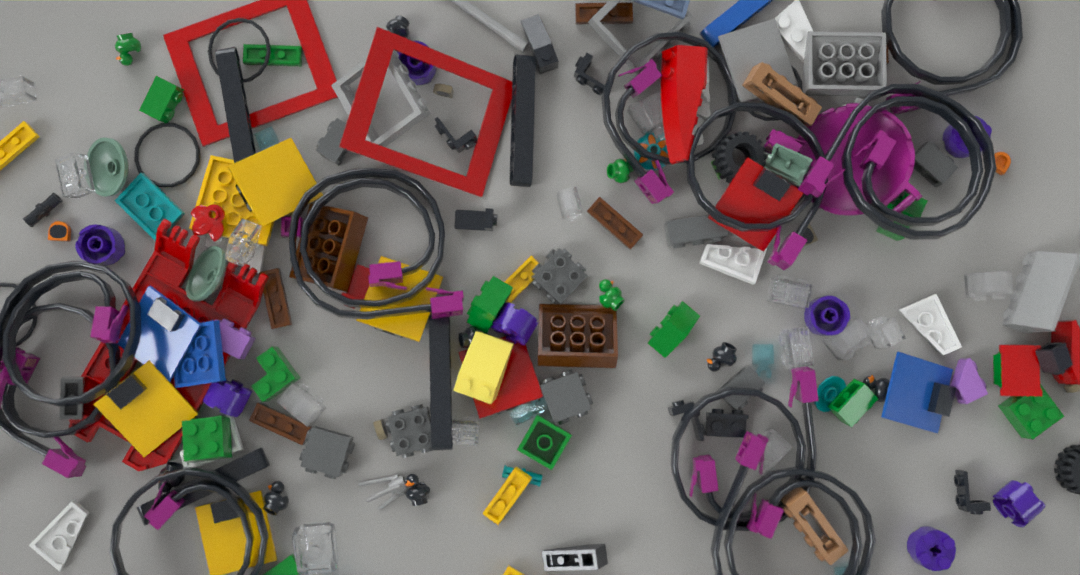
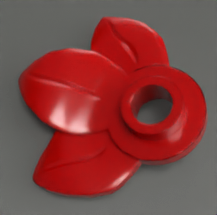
[191,204,225,242]

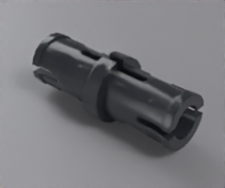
[23,192,63,227]

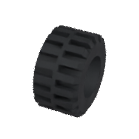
[712,132,767,183]
[1054,445,1080,495]

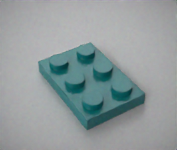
[114,173,185,241]

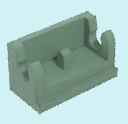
[764,143,813,186]

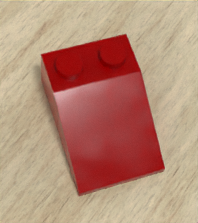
[1051,319,1080,385]

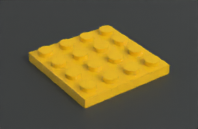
[189,155,275,247]

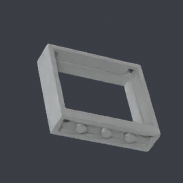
[588,0,693,73]
[331,50,431,147]

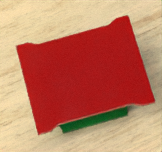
[993,345,1042,396]

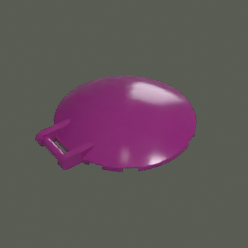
[797,103,922,222]

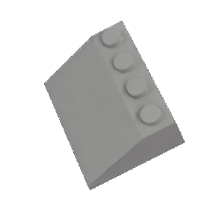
[802,31,887,96]
[1002,251,1080,333]

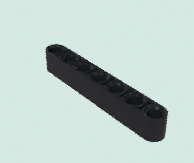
[215,47,256,163]
[509,54,536,187]
[429,315,453,451]
[136,447,270,526]

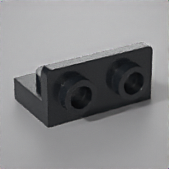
[705,409,749,438]

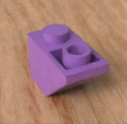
[215,318,256,359]
[950,358,988,404]

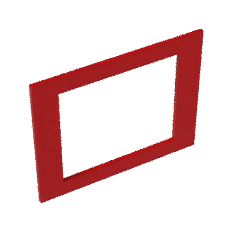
[163,0,338,147]
[339,27,512,197]

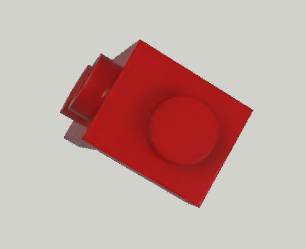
[341,264,370,309]

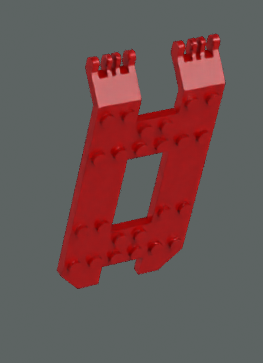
[68,219,269,471]

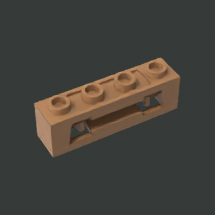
[742,62,822,127]
[781,487,849,566]

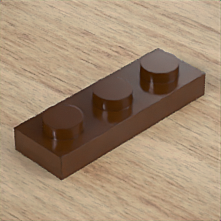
[575,2,633,24]
[587,197,643,250]
[259,268,292,330]
[249,402,312,445]

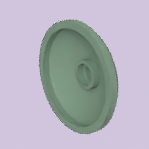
[85,137,129,197]
[186,246,227,302]

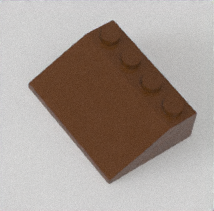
[289,203,369,292]
[537,304,618,368]

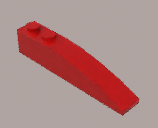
[661,45,707,165]

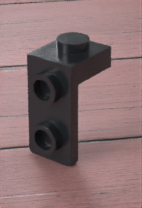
[574,52,605,96]
[435,117,477,153]
[454,208,498,231]
[668,400,706,441]
[954,469,991,515]

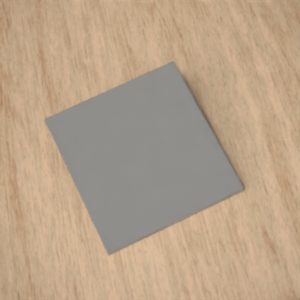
[718,18,797,102]

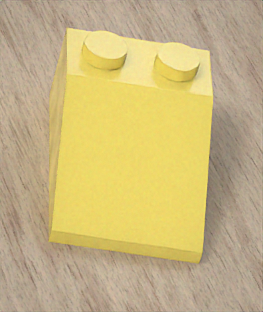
[453,331,514,404]

